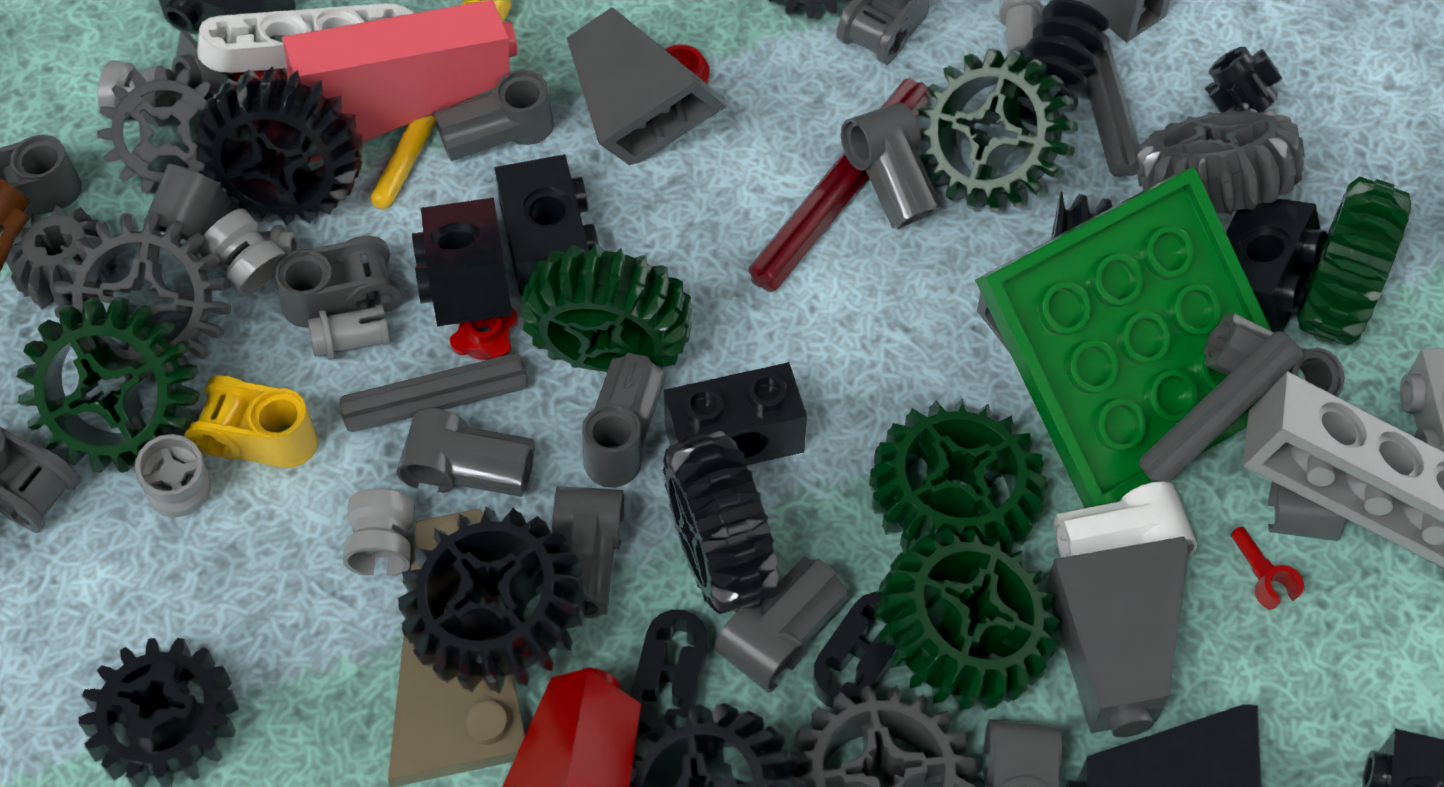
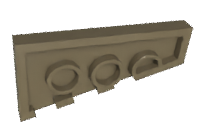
[388,508,525,787]

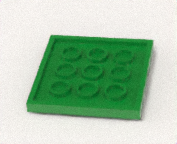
[975,167,1272,508]

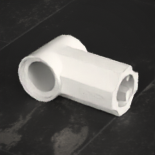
[1053,481,1197,558]

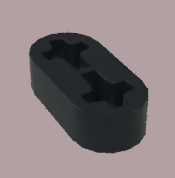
[813,592,897,709]
[631,610,707,736]

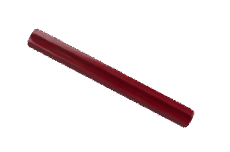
[748,78,929,292]

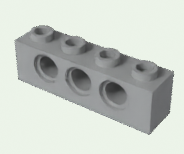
[1243,372,1444,568]

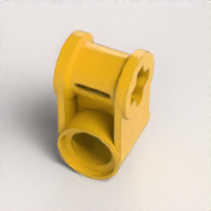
[184,375,319,468]

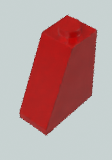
[502,667,641,787]

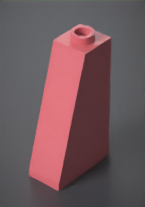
[282,0,517,163]

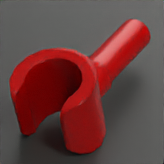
[1230,526,1304,610]

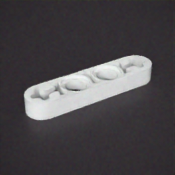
[197,3,414,73]

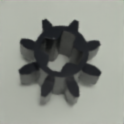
[1205,46,1282,113]

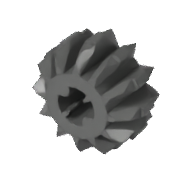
[6,205,117,309]

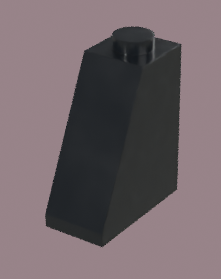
[1066,704,1261,787]

